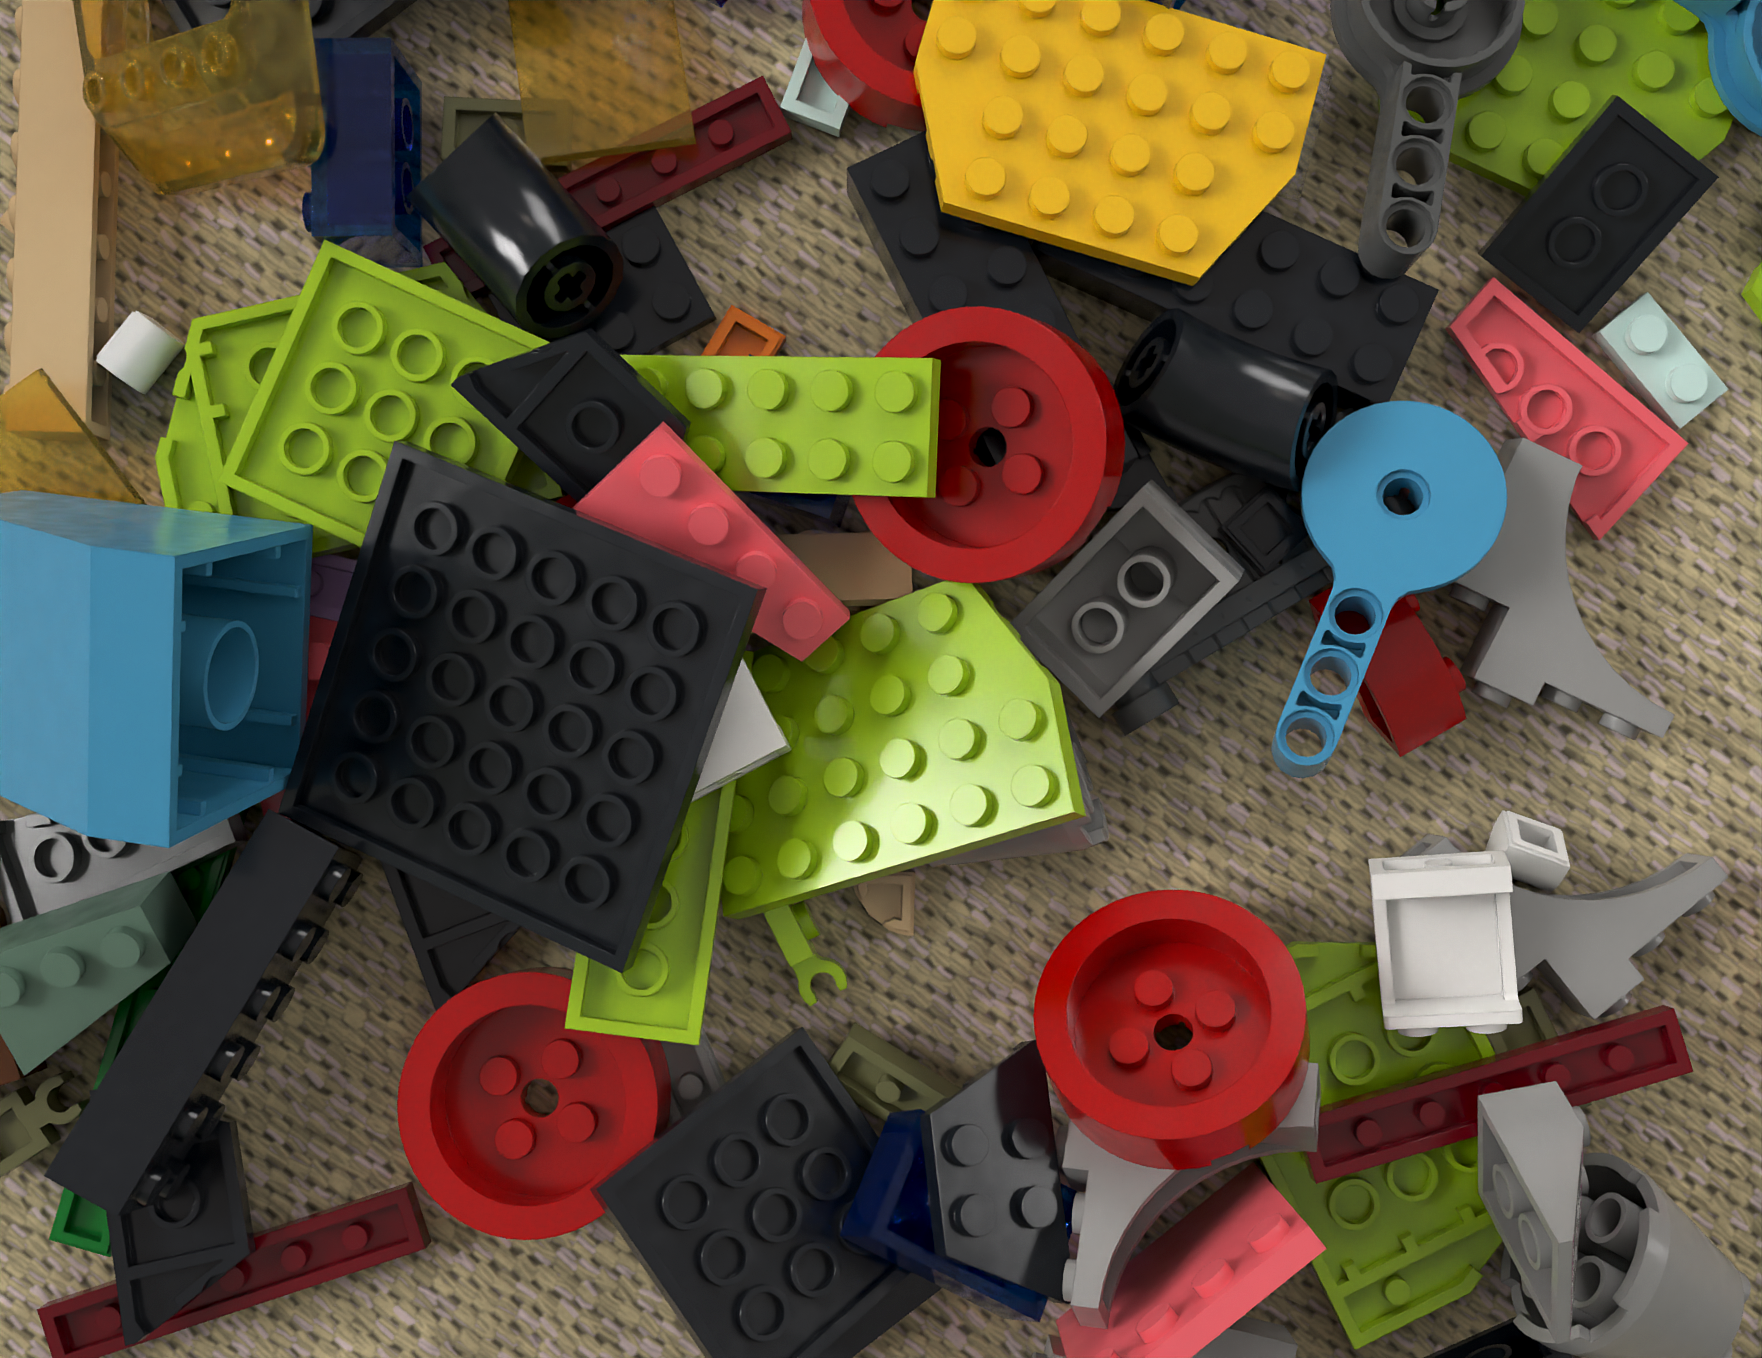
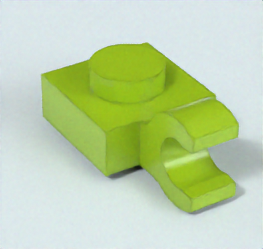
[763,900,848,1006]

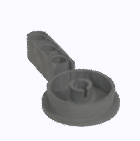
[1330,0,1525,279]

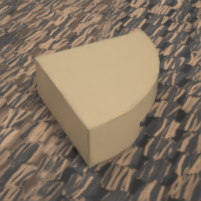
[853,871,915,936]

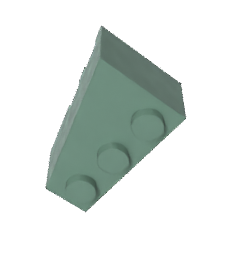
[0,871,198,1076]

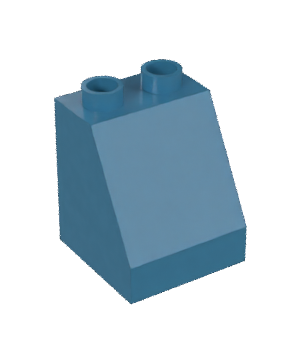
[0,490,313,848]

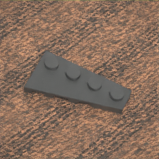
[0,813,249,924]

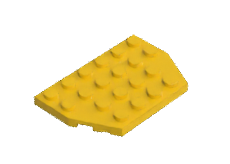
[913,0,1327,286]

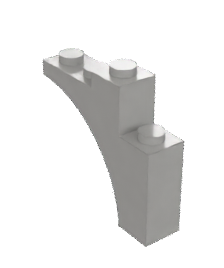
[1448,437,1675,740]
[1400,834,1728,1020]
[1055,1063,1321,1329]

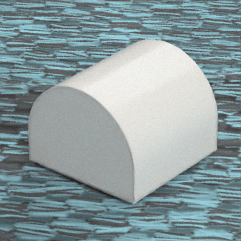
[96,311,185,395]
[1485,810,1570,891]

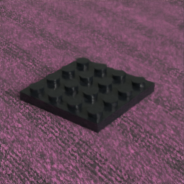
[590,1027,935,1358]

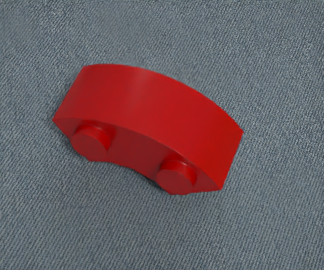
[1309,586,1467,757]

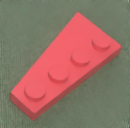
[1445,277,1689,541]
[572,421,850,662]

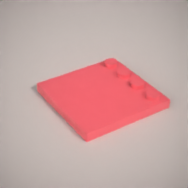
[1056,1162,1327,1358]

